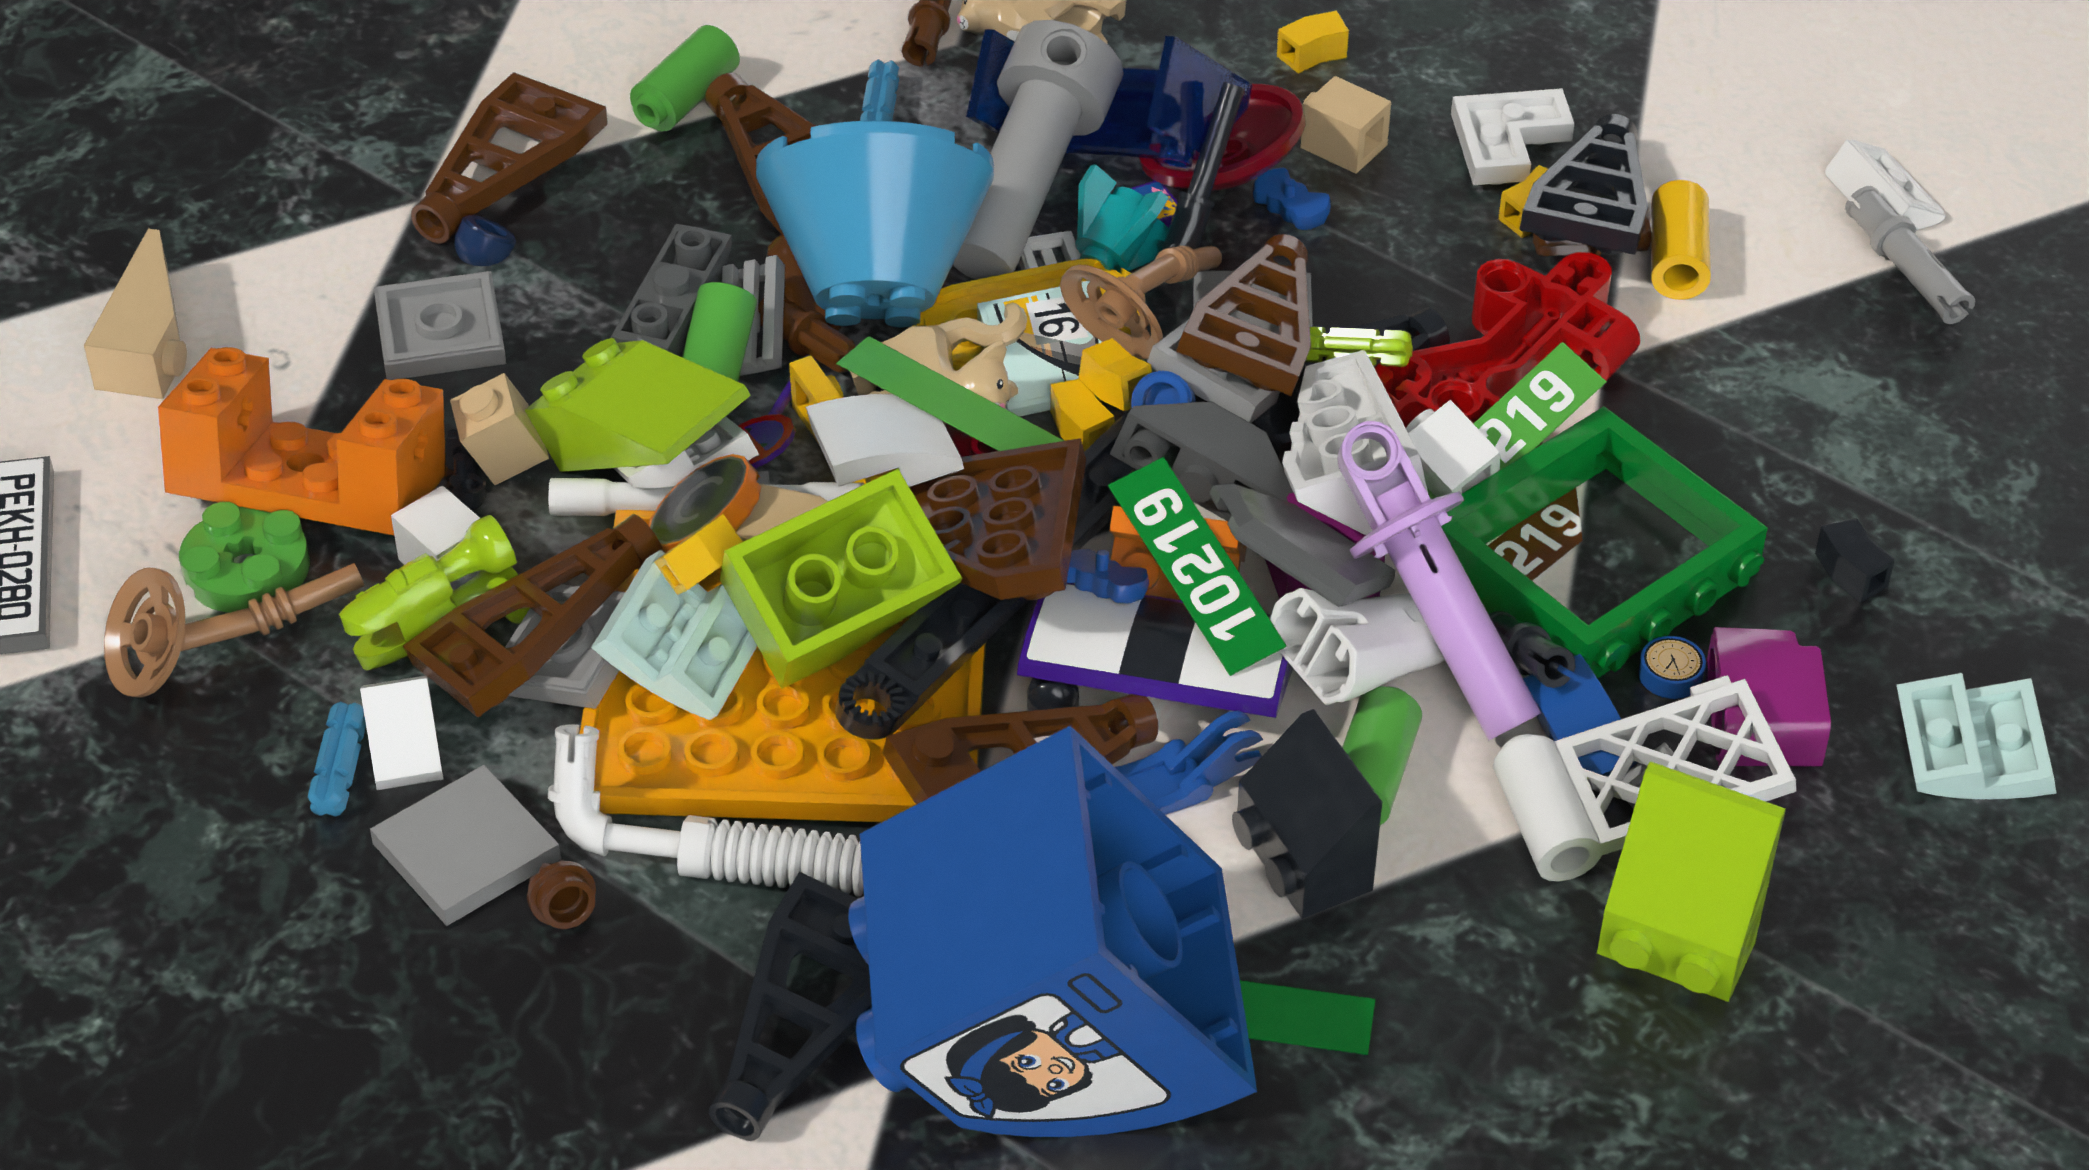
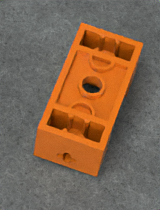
[158,347,445,535]

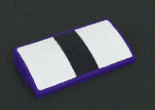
[1017,583,1293,718]

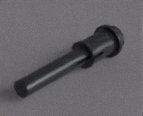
[1157,82,1245,251]

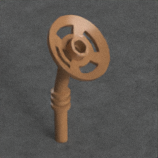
[1060,246,1222,359]
[104,563,364,698]

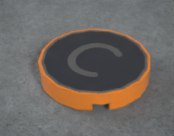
[649,454,762,553]

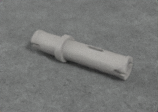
[1845,186,1975,324]

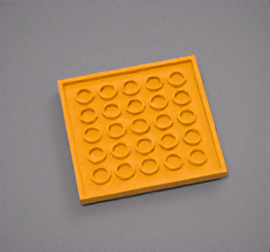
[579,510,986,822]

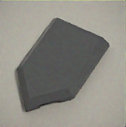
[1209,484,1396,607]

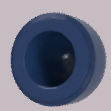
[455,215,516,266]

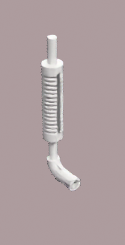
[548,725,864,897]

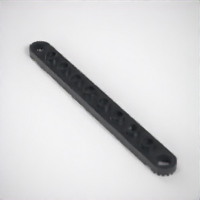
[835,395,1207,740]

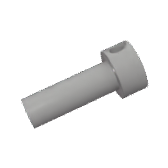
[953,20,1124,280]

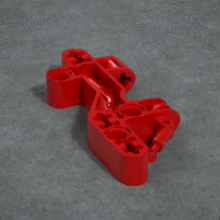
[1375,252,1640,448]

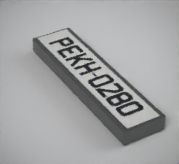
[0,456,54,654]

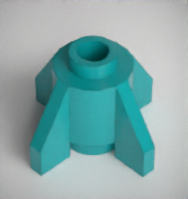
[1075,165,1169,273]

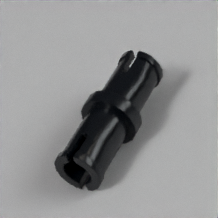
[1488,611,1575,688]

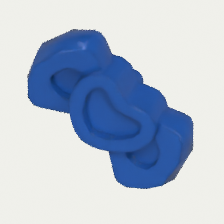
[1253,168,1331,230]
[1067,549,1149,604]

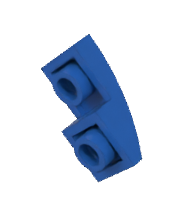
[1523,654,1638,777]

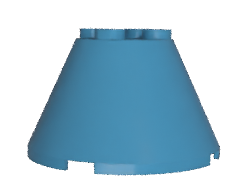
[756,121,994,327]

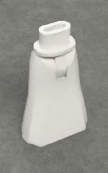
[1271,588,1445,705]

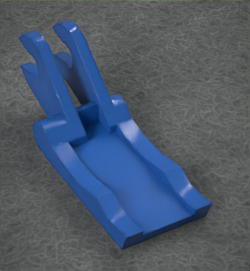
[1115,711,1263,815]

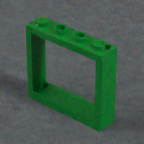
[1441,406,1768,679]

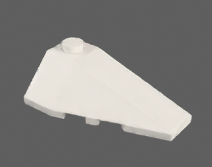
[1282,349,1428,535]

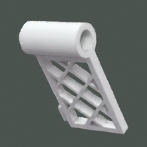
[1493,675,1796,881]

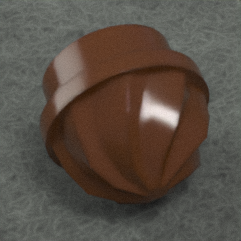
[527,859,596,929]

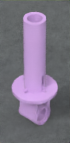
[1337,421,1541,741]

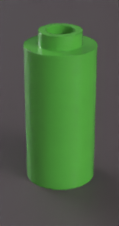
[630,25,740,131]
[682,282,757,415]
[1342,686,1422,825]

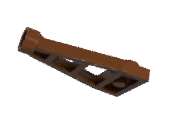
[411,72,608,244]
[705,73,815,235]
[1176,234,1311,396]
[403,514,664,717]
[882,694,1159,805]

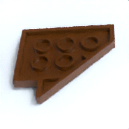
[909,438,1086,600]

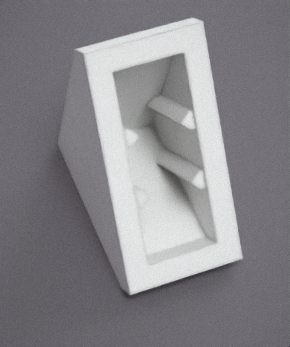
[360,675,443,790]

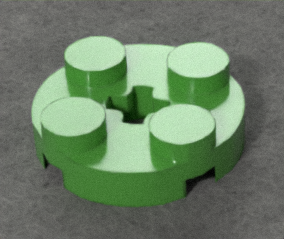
[179,502,310,612]

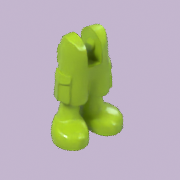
[339,515,530,670]

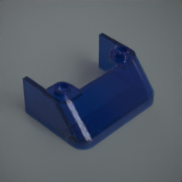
[966,29,1253,168]

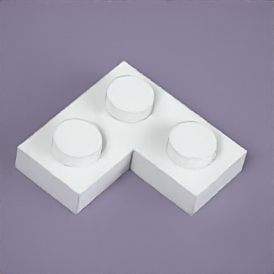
[1451,89,1574,185]

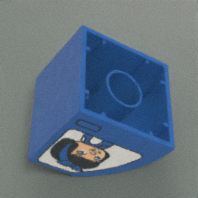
[848,726,1257,1137]

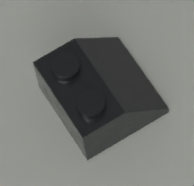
[1232,709,1383,919]

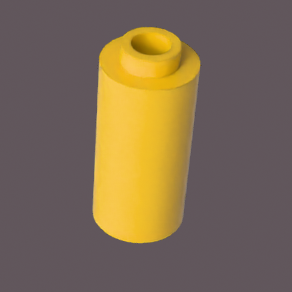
[1651,180,1711,300]

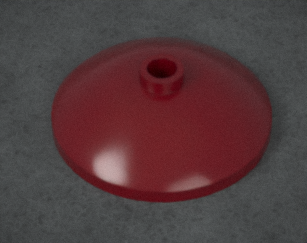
[1138,84,1306,191]

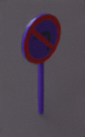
[738,354,816,468]

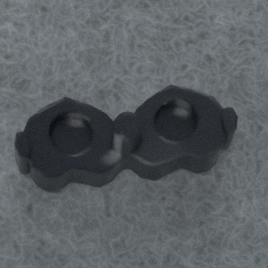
[445,429,486,510]

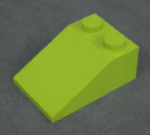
[525,338,751,472]
[720,469,962,689]
[1597,761,1786,1002]

